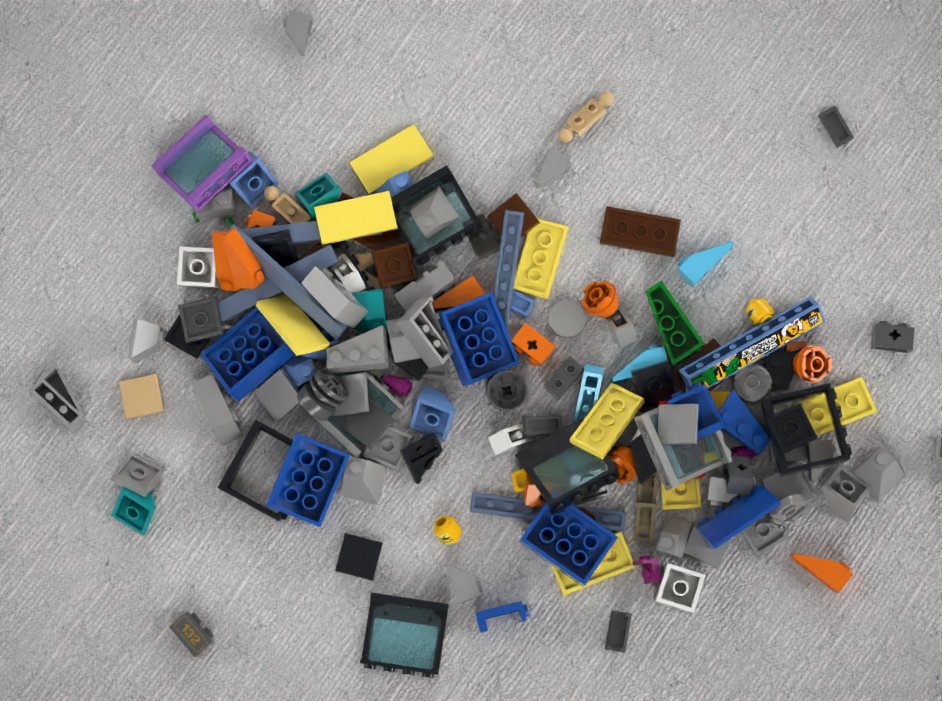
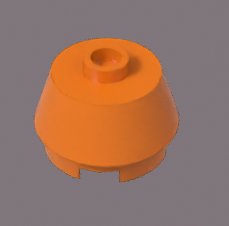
[581,280,619,318]
[793,345,832,383]
[603,446,637,484]

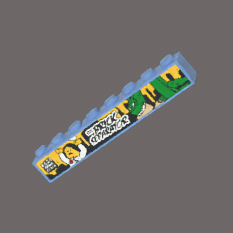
[679,297,825,391]

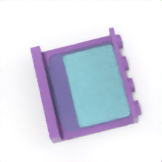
[151,115,253,212]

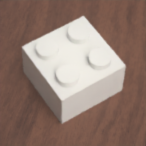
[177,247,220,289]
[654,563,705,614]

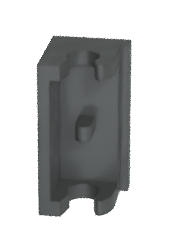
[605,610,632,653]

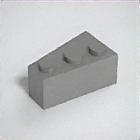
[394,260,455,313]
[301,266,369,328]
[396,296,454,368]
[326,325,389,373]
[29,363,86,434]
[192,374,243,446]

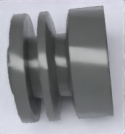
[297,369,349,421]
[486,371,528,411]

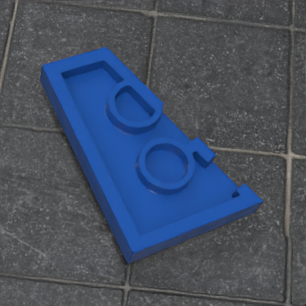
[718,390,770,456]

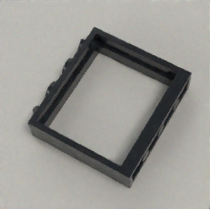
[761,383,852,477]
[218,420,293,522]

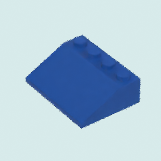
[438,292,520,386]
[200,307,295,402]
[266,433,350,527]
[696,484,781,549]
[519,492,618,587]

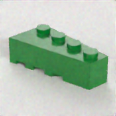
[645,281,705,367]

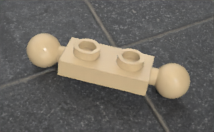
[558,91,614,143]
[264,186,312,224]

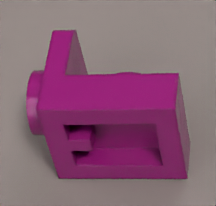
[632,555,661,584]

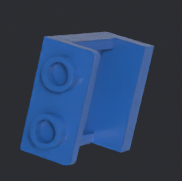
[668,383,725,440]
[475,601,529,633]

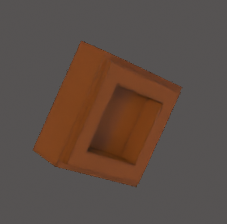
[784,341,806,352]

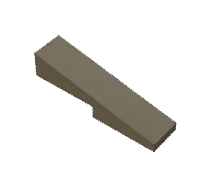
[633,472,659,542]

